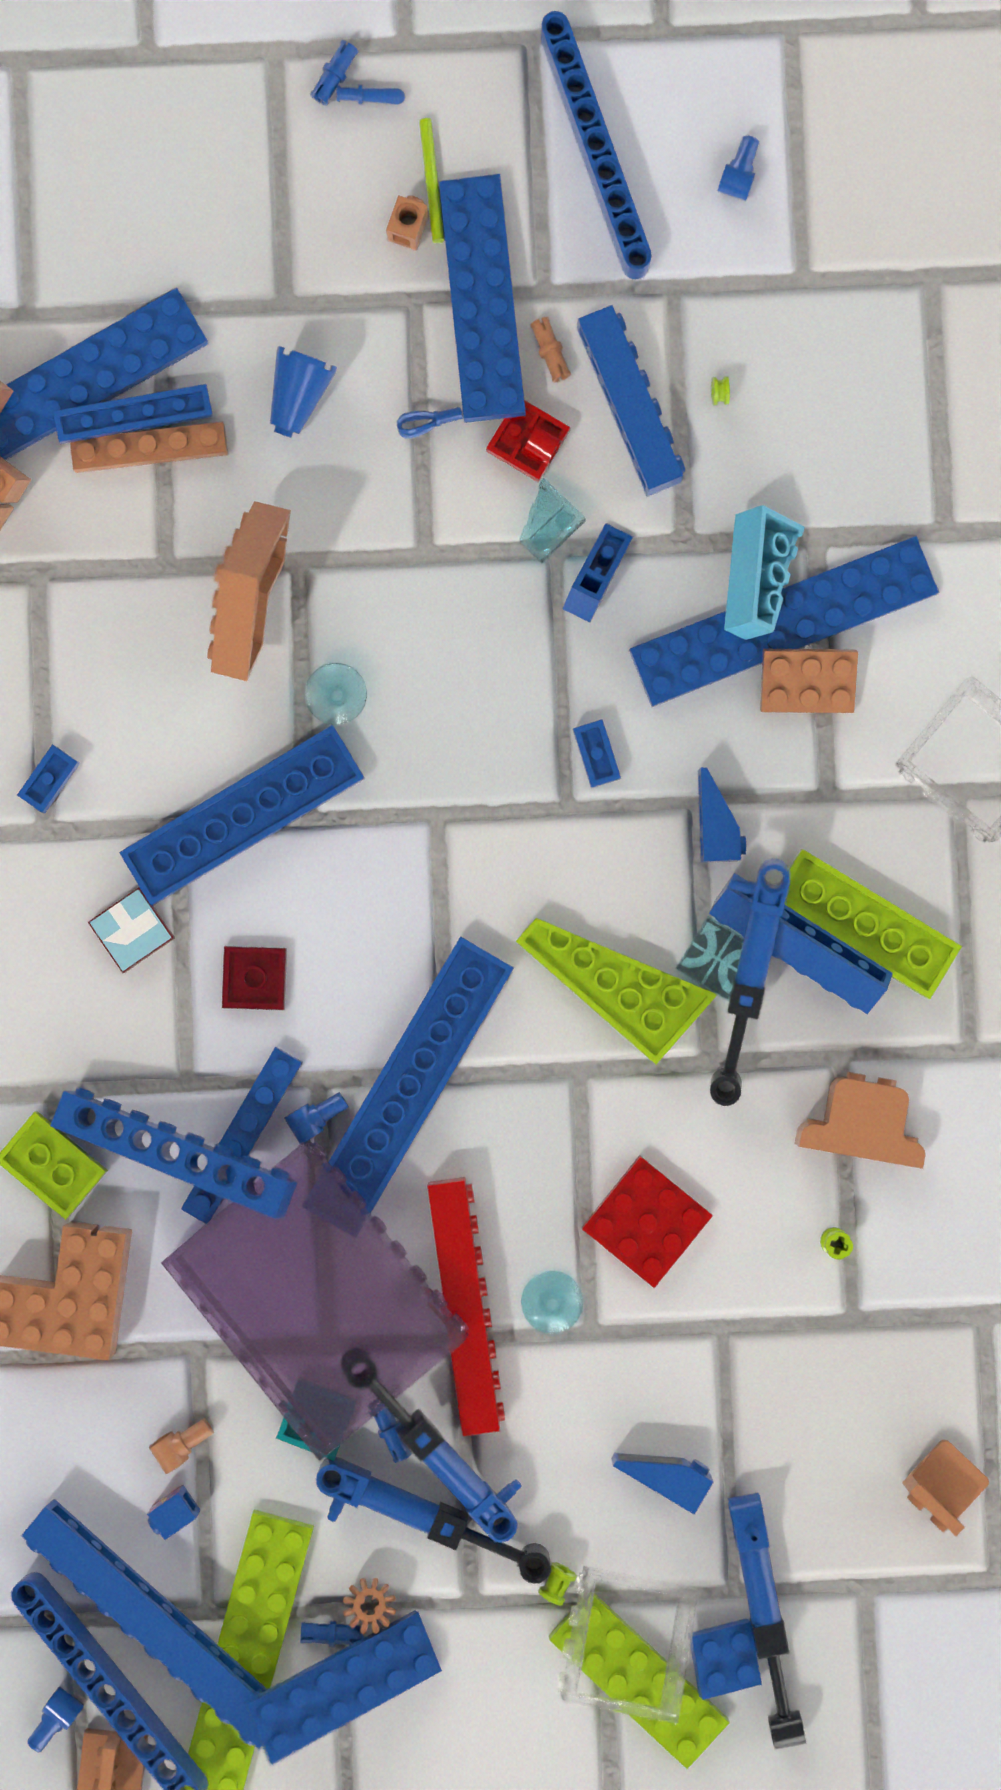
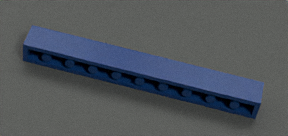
[21,1499,267,1750]

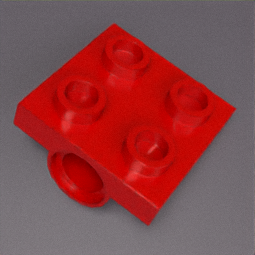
[486,400,571,483]

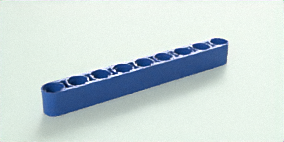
[541,11,652,280]
[11,1572,208,1790]

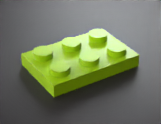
[0,1111,108,1220]

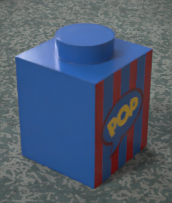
[147,1485,200,1540]

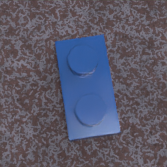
[573,719,621,788]
[17,744,80,814]

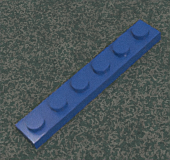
[181,1047,303,1225]

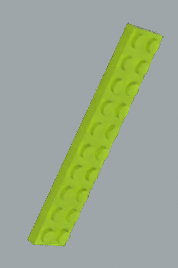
[185,1509,314,1790]

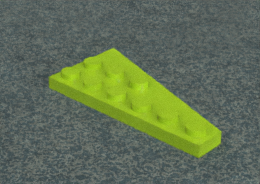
[516,918,718,1065]

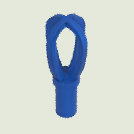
[397,407,463,439]

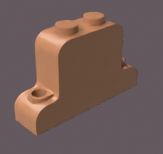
[795,1072,925,1169]

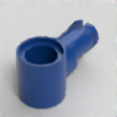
[717,135,759,201]
[284,1092,349,1145]
[27,1686,84,1752]

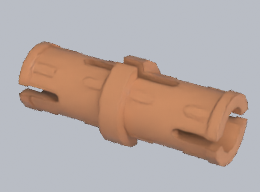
[530,317,571,383]

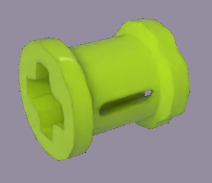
[820,1227,853,1260]
[538,1562,577,1606]

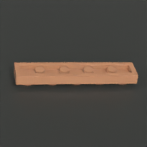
[70,422,228,473]

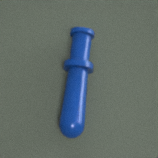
[337,85,405,105]

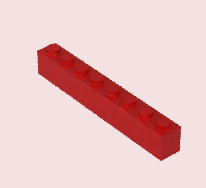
[427,1177,505,1437]

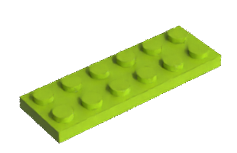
[785,849,962,1000]
[549,1590,730,1769]

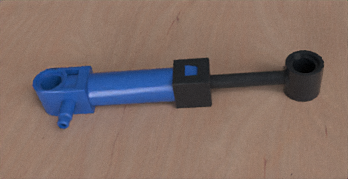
[710,859,790,1106]
[340,1347,522,1543]
[316,1457,551,1584]
[727,1493,806,1749]

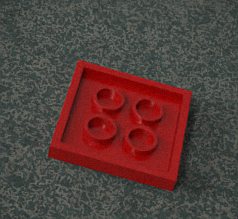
[581,1155,713,1288]

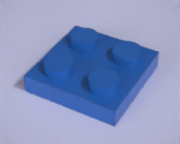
[688,1618,762,1700]

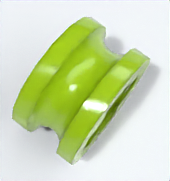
[711,376,730,406]

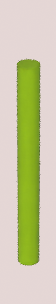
[419,118,445,243]

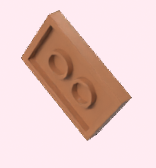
[760,649,858,713]

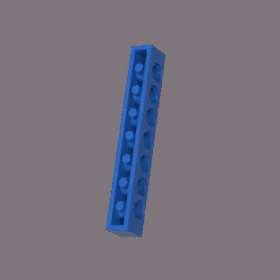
[50,1087,297,1219]

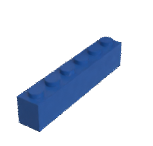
[577,305,686,497]
[709,873,893,1014]

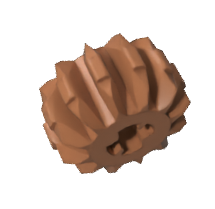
[343,1578,396,1634]

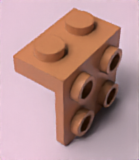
[902,1439,989,1536]

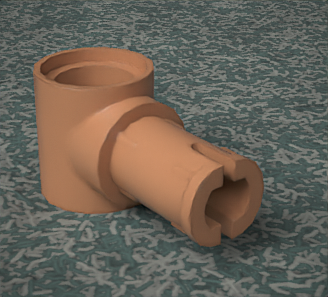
[149,1418,214,1474]

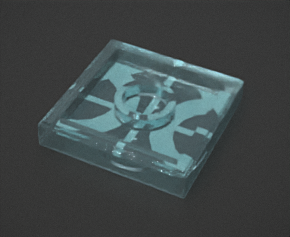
[675,916,744,1001]

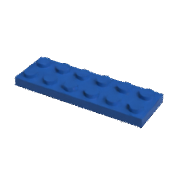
[245,1610,442,1765]

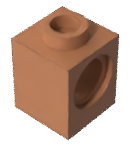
[386,195,429,251]

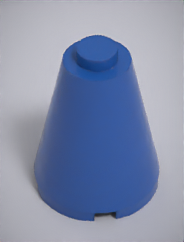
[270,346,337,438]

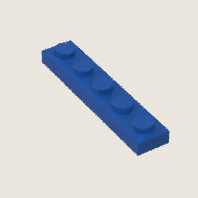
[53,384,213,444]

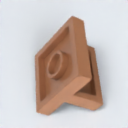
[77,1728,149,1790]

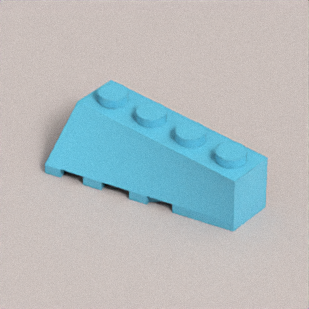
[724,505,805,640]

